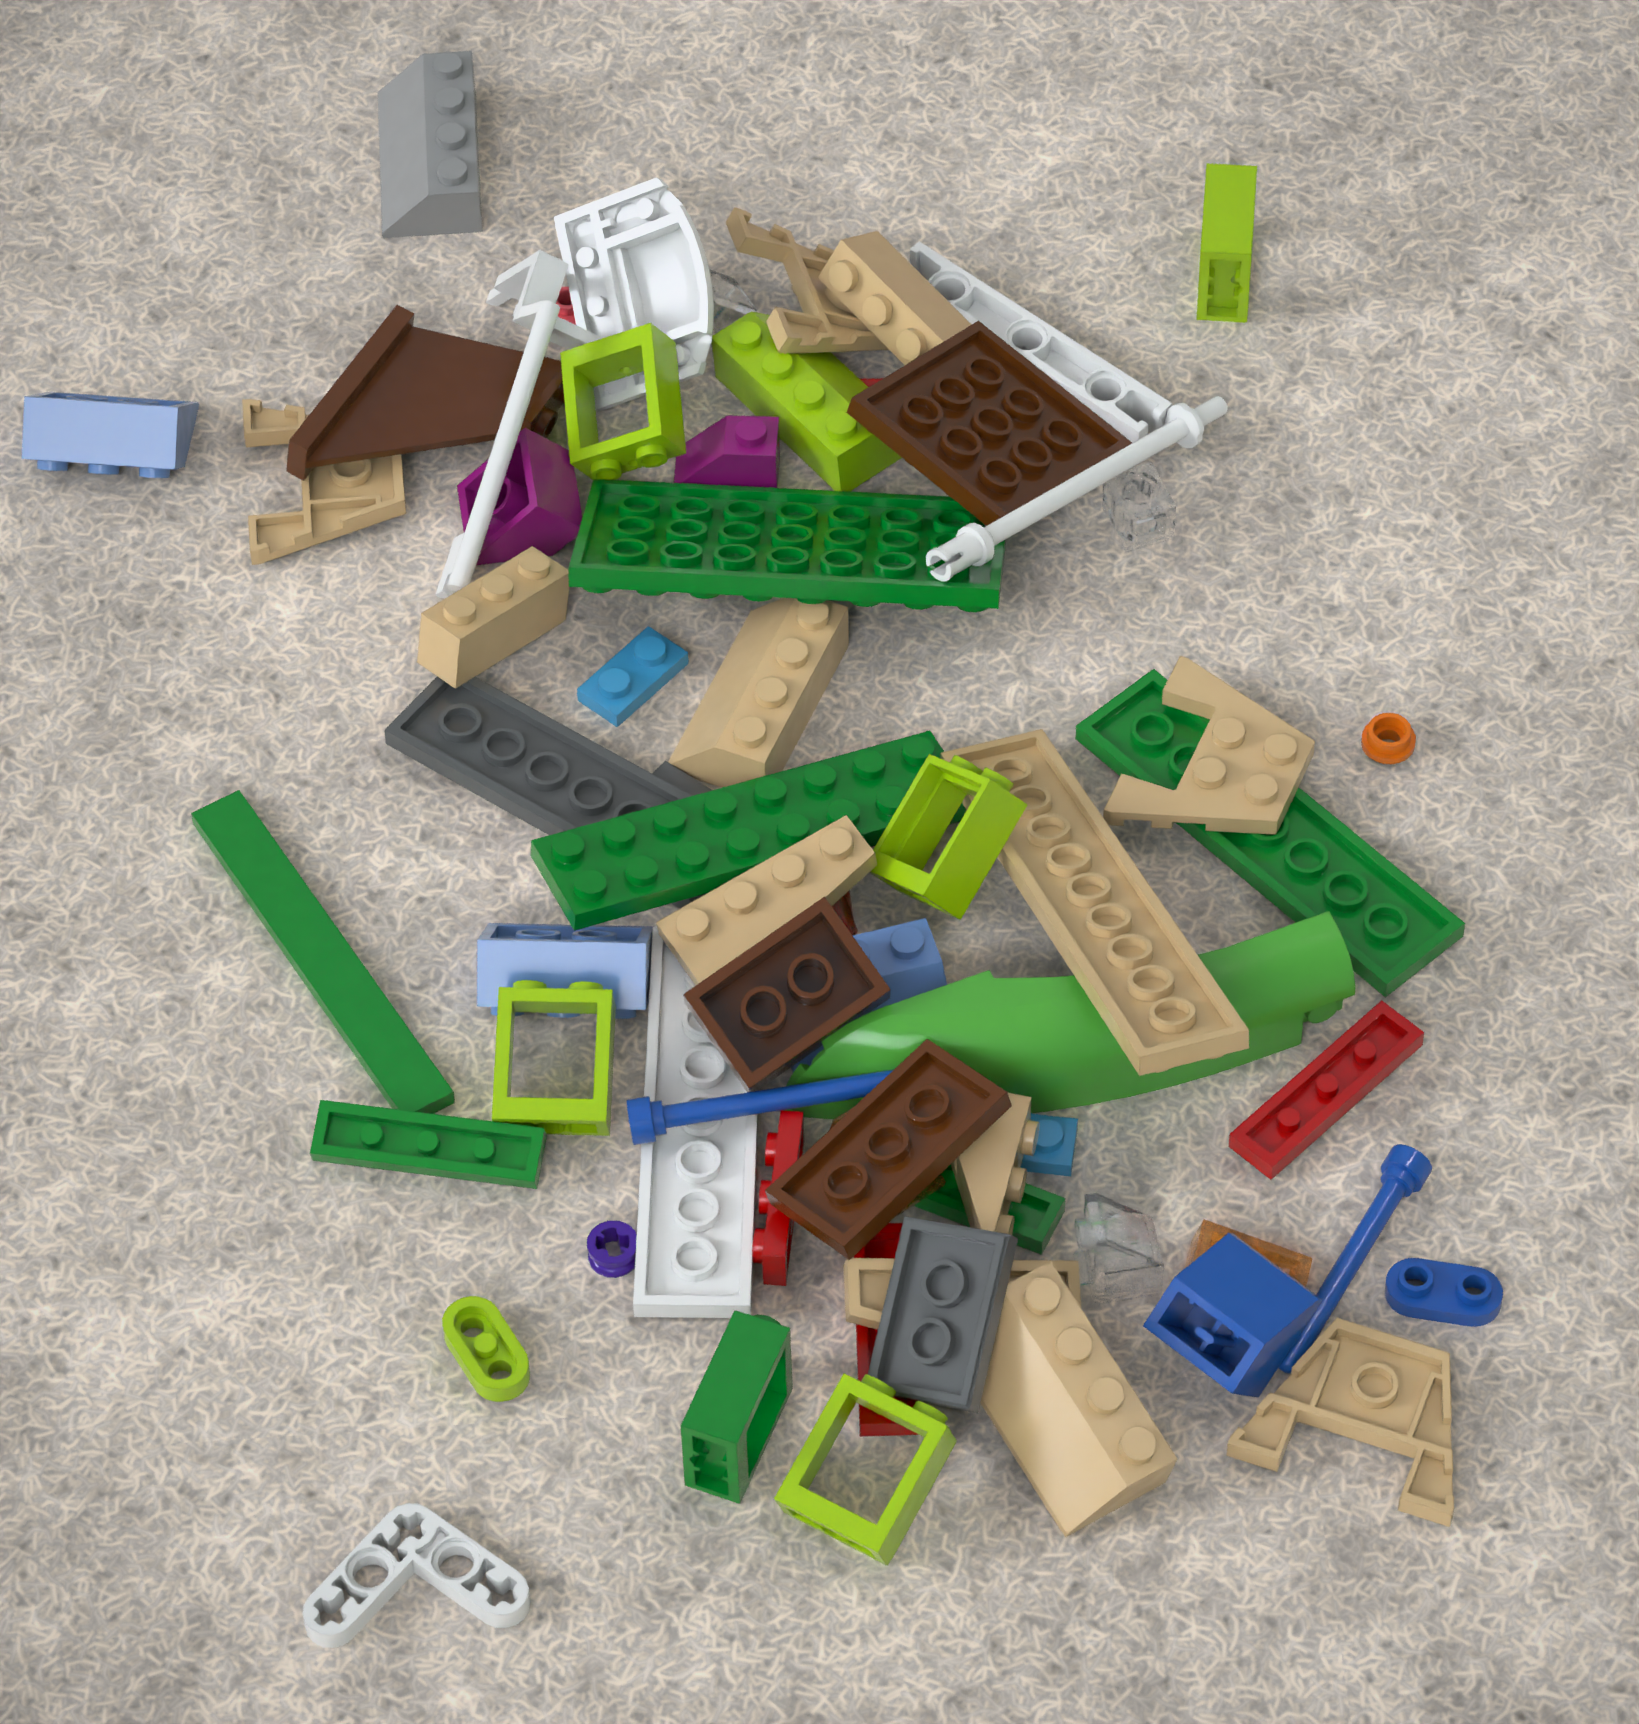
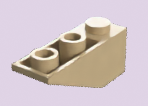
[951,1093,1040,1235]

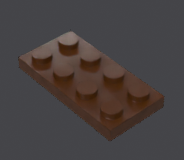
[765,1039,1012,1260]

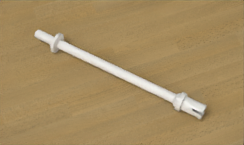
[926,396,1228,582]

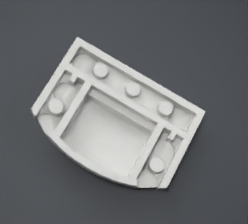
[554,178,714,411]

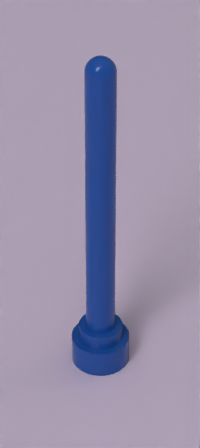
[626,1070,893,1145]
[1279,1144,1432,1373]

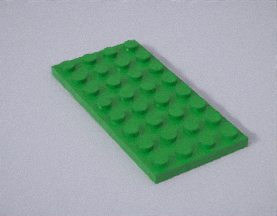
[568,479,1006,612]

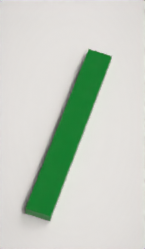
[191,790,455,1114]

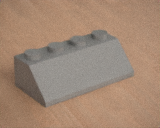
[378,51,482,238]

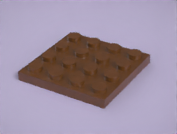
[846,320,1132,526]

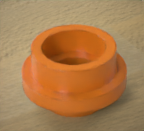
[1361,713,1416,764]

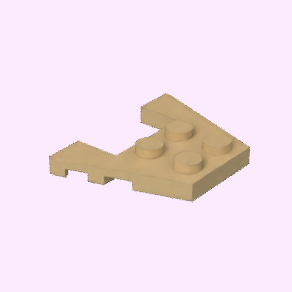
[725,207,889,354]
[242,399,406,565]
[1103,656,1315,835]
[1226,1318,1454,1527]

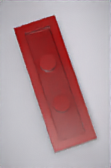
[752,1110,804,1286]

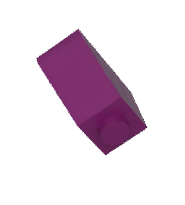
[674,415,780,488]

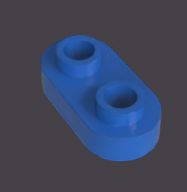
[1385,1258,1503,1327]

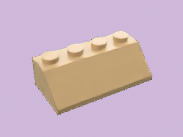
[668,598,849,788]
[981,1261,1178,1537]

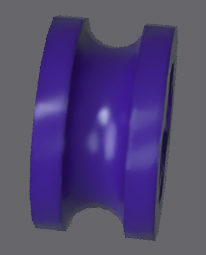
[587,1220,637,1278]

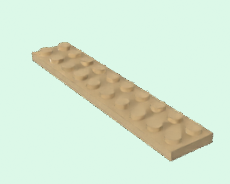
[940,729,1249,1076]

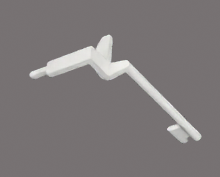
[435,250,602,599]

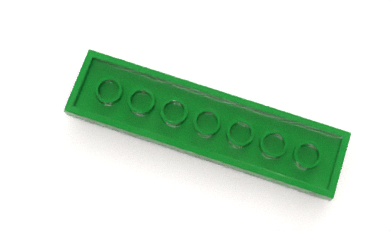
[1075,669,1465,998]
[531,731,967,931]

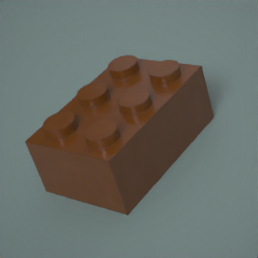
[683,896,891,1092]

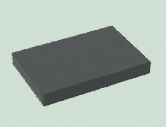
[868,1216,1018,1413]

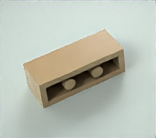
[818,231,972,365]
[417,546,569,689]

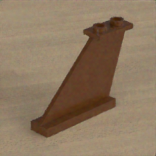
[286,304,565,481]

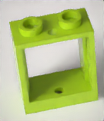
[1196,163,1257,323]
[560,323,686,480]
[869,754,1028,920]
[492,980,616,1136]
[774,1373,957,1566]

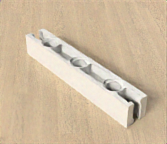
[910,241,1172,465]

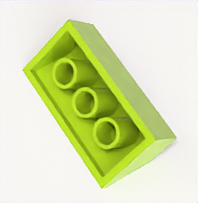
[711,311,902,492]

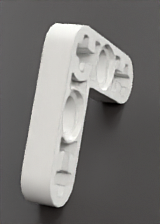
[303,1503,531,1648]

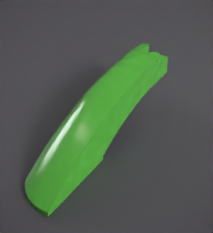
[786,911,1355,1120]

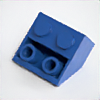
[1143,1233,1323,1398]

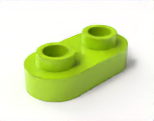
[442,1296,530,1402]

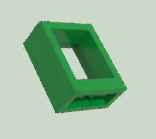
[680,1310,793,1504]

